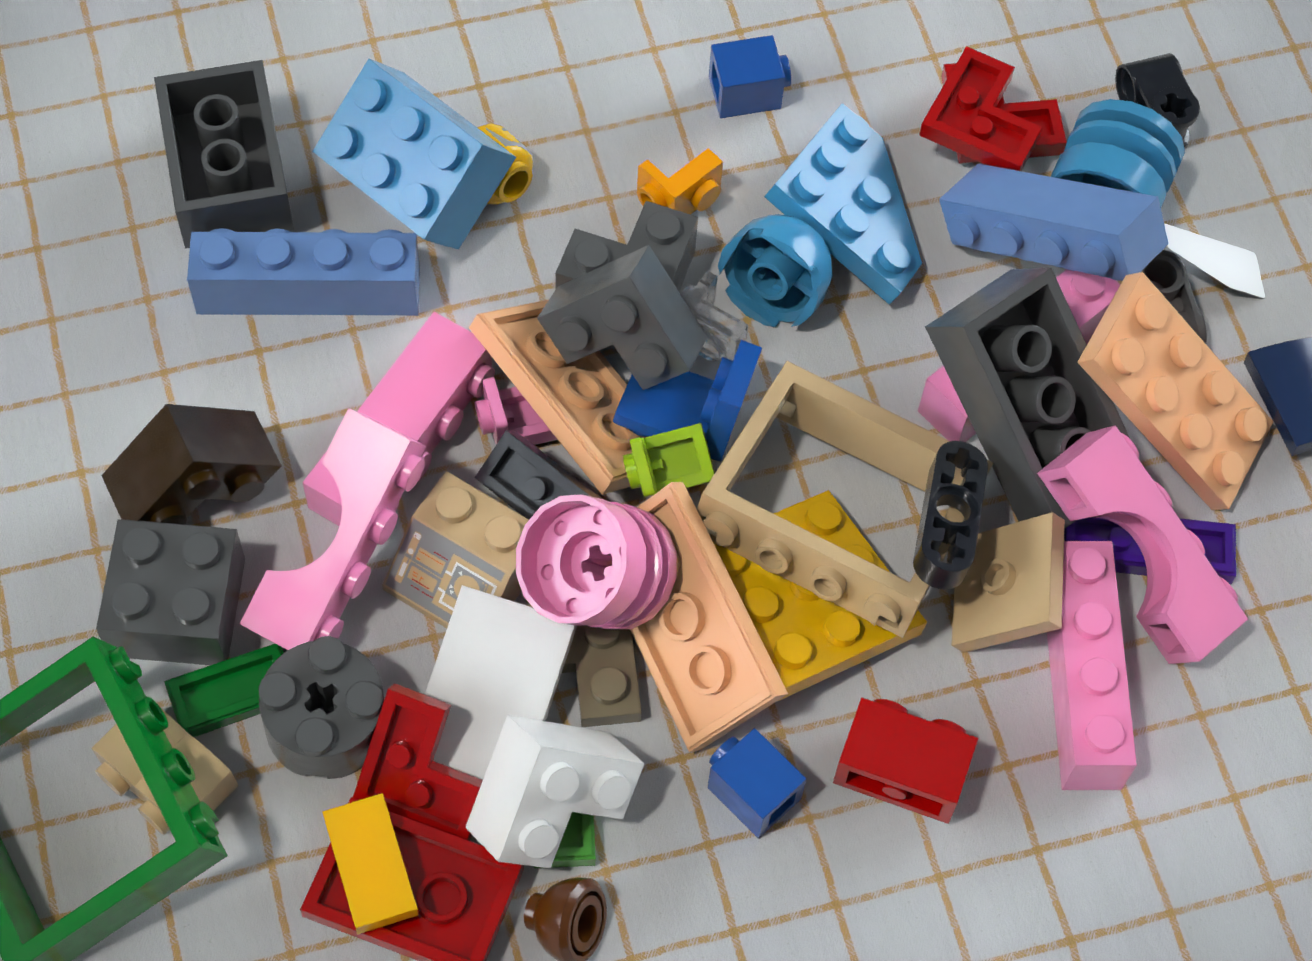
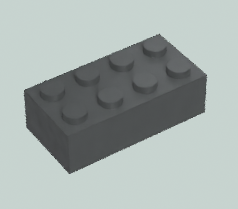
[925,268,1141,529]

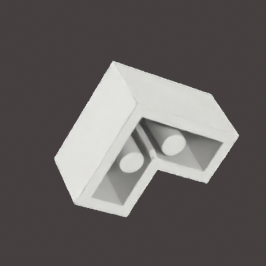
[465,715,644,868]

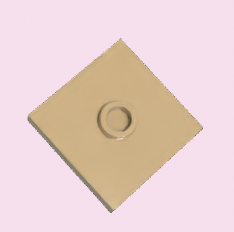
[951,512,1065,653]

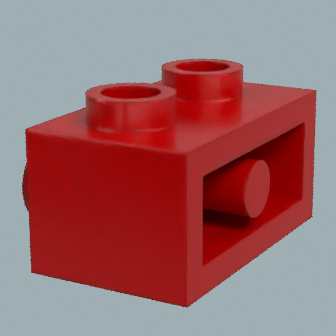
[833,697,978,824]

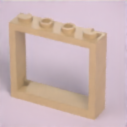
[697,361,993,638]

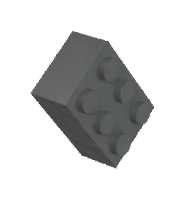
[154,60,294,249]

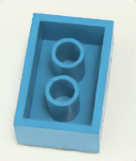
[312,58,516,250]

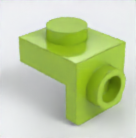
[623,423,715,498]

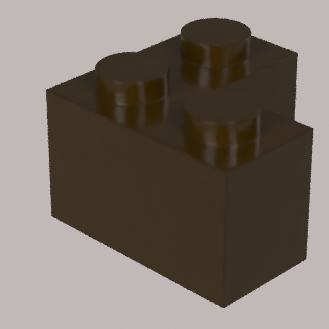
[101,404,282,525]

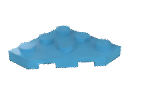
[764,103,922,305]

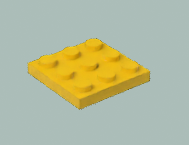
[713,490,927,701]

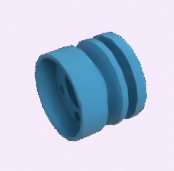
[1051,99,1185,208]

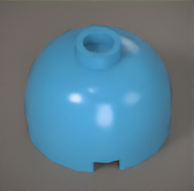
[718,214,833,327]

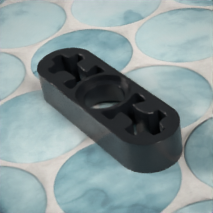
[913,441,988,590]

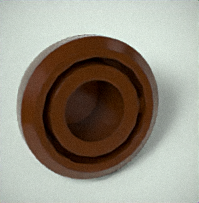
[524,877,607,961]

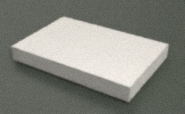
[425,585,577,780]

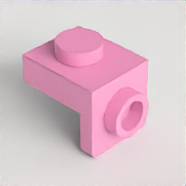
[475,377,557,445]

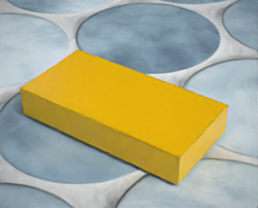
[322,793,419,935]

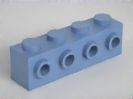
[939,164,1169,281]
[187,228,420,316]

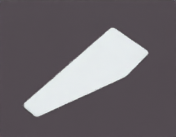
[1164,224,1265,298]

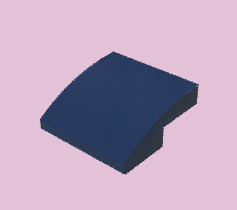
[1244,337,1312,456]

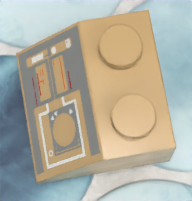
[382,471,529,628]

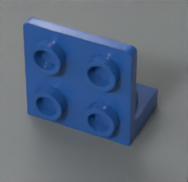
[613,340,762,462]

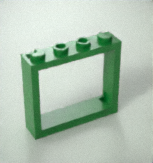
[0,636,228,961]

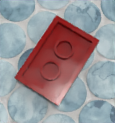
[300,797,524,961]

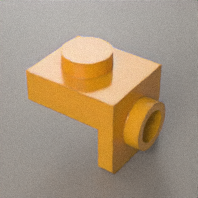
[637,148,723,215]

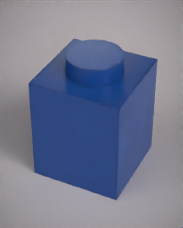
[708,35,791,119]
[707,728,807,839]

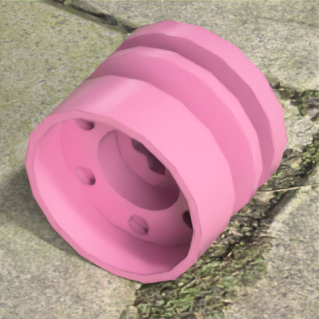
[516,495,677,630]

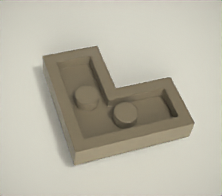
[562,625,642,728]

